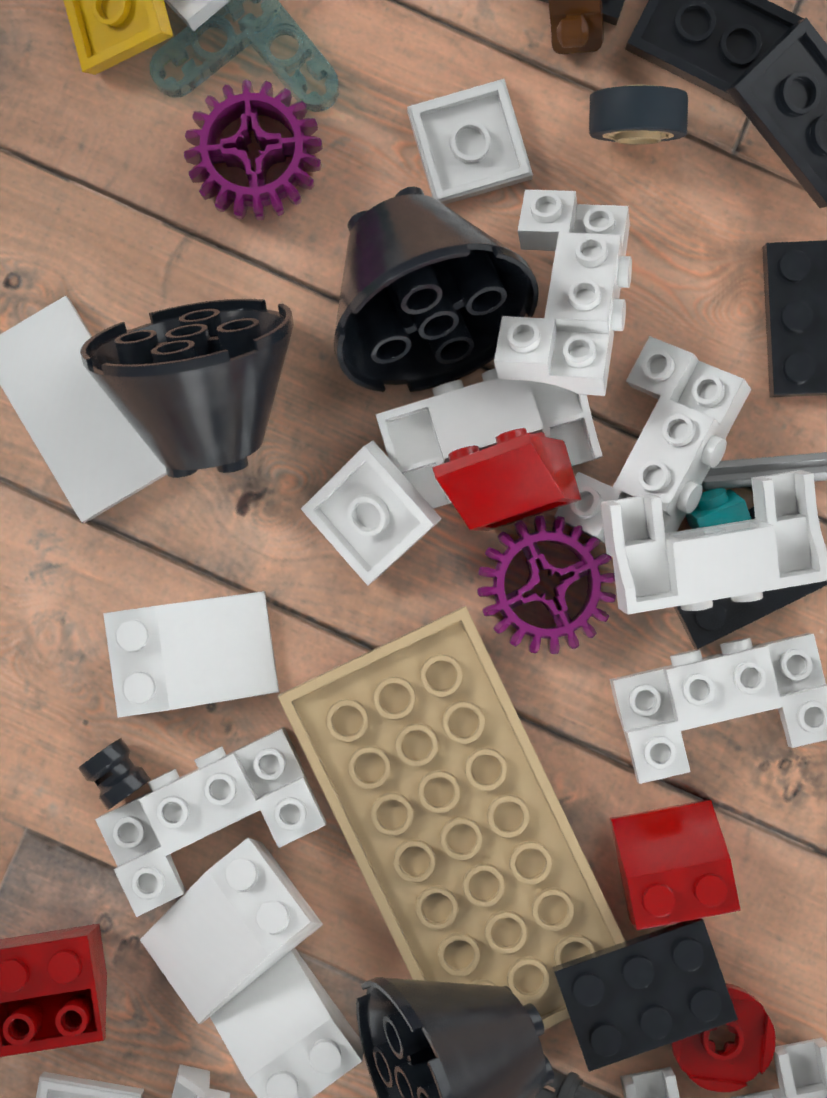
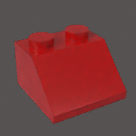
[610,799,741,930]

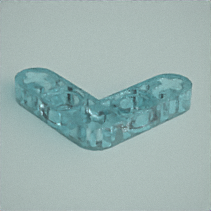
[149,0,339,112]

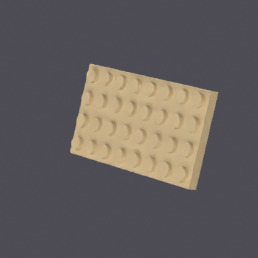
[278,606,625,1030]

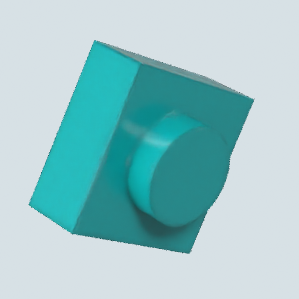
[686,488,751,529]

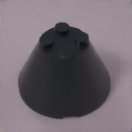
[334,186,539,392]
[80,299,294,478]
[356,977,554,1098]

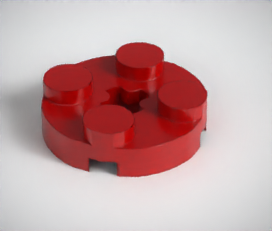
[670,983,776,1093]

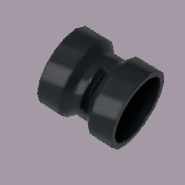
[78,738,151,810]

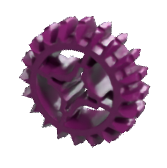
[184,79,323,221]
[477,515,616,654]

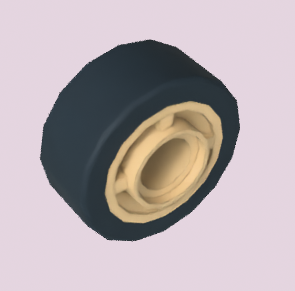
[589,84,688,145]

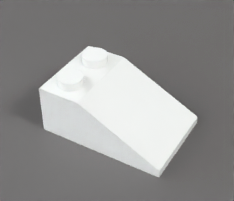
[103,591,279,718]
[140,837,323,1024]
[210,948,363,1098]

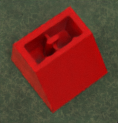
[432,428,581,531]
[0,924,107,1057]

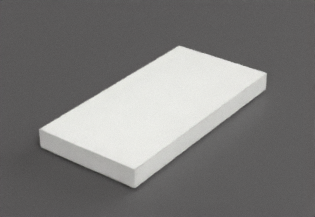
[0,296,167,523]

